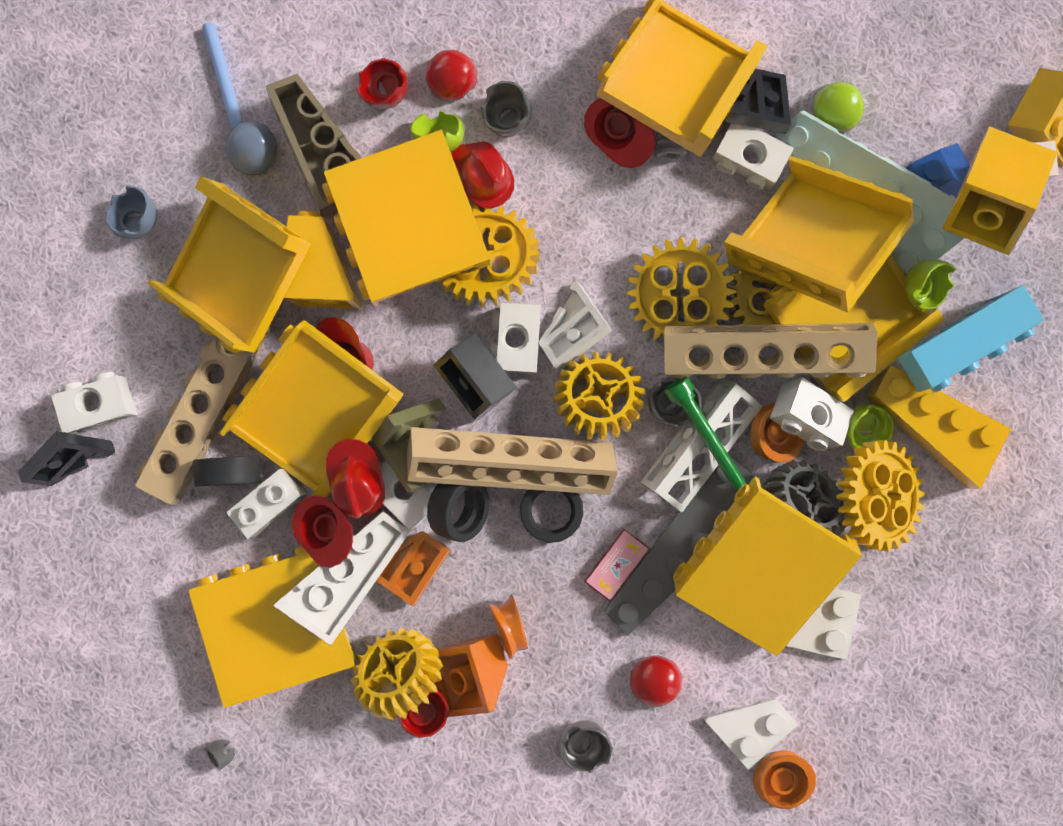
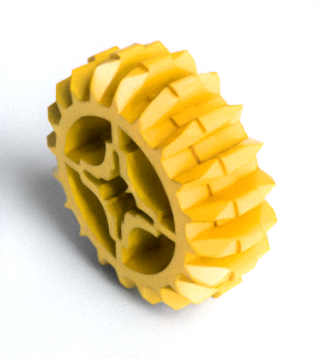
[554,351,645,442]
[350,627,443,721]

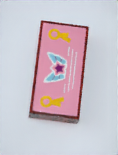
[583,528,651,602]

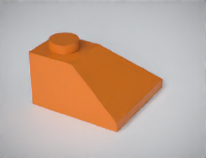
[435,633,508,717]

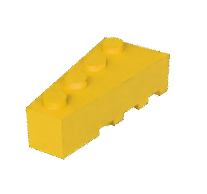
[865,365,1012,489]

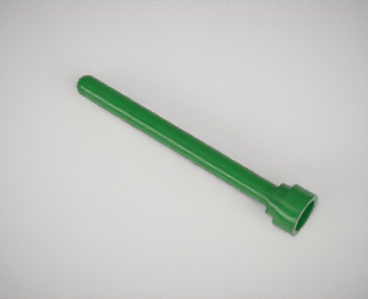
[664,376,747,493]

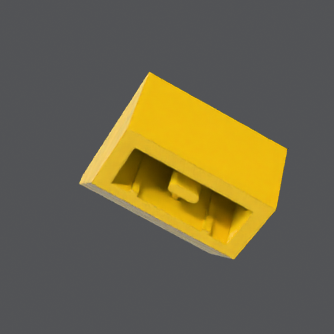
[1008,68,1063,166]

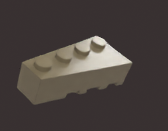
[266,74,362,218]

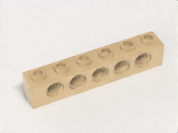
[664,323,877,379]
[135,326,272,505]
[406,427,618,495]

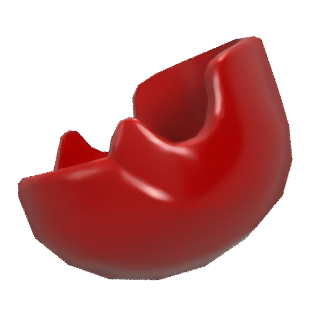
[426,50,478,101]
[356,58,408,110]
[630,655,683,707]
[397,689,449,738]

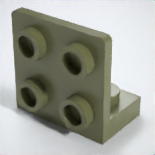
[372,398,446,493]

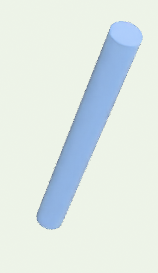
[202,22,243,129]

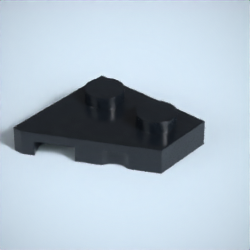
[725,68,791,134]
[18,431,115,486]

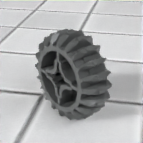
[762,459,847,536]

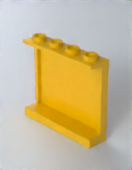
[596,0,768,158]
[322,129,490,307]
[724,156,914,313]
[147,176,312,354]
[763,254,945,402]
[220,320,404,497]
[673,477,862,656]
[188,547,359,708]

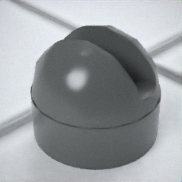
[205,739,235,770]

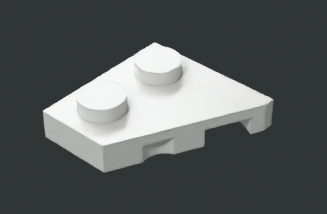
[539,281,612,371]
[787,588,862,660]
[704,698,798,770]

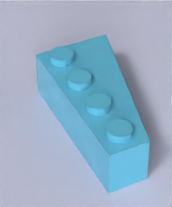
[897,285,1045,393]

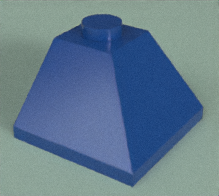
[905,143,970,197]

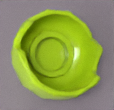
[813,81,864,133]
[410,110,465,152]
[905,259,956,311]
[845,403,895,450]

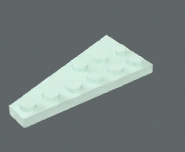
[776,110,964,276]

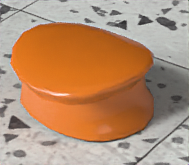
[750,403,805,462]
[489,594,528,659]
[753,750,816,810]

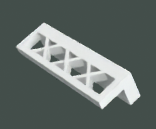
[640,378,762,513]

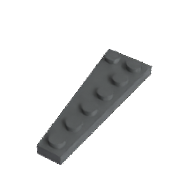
[604,451,763,636]

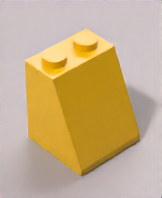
[942,127,1058,255]
[284,211,362,309]

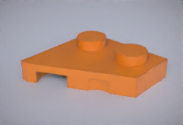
[376,531,452,606]

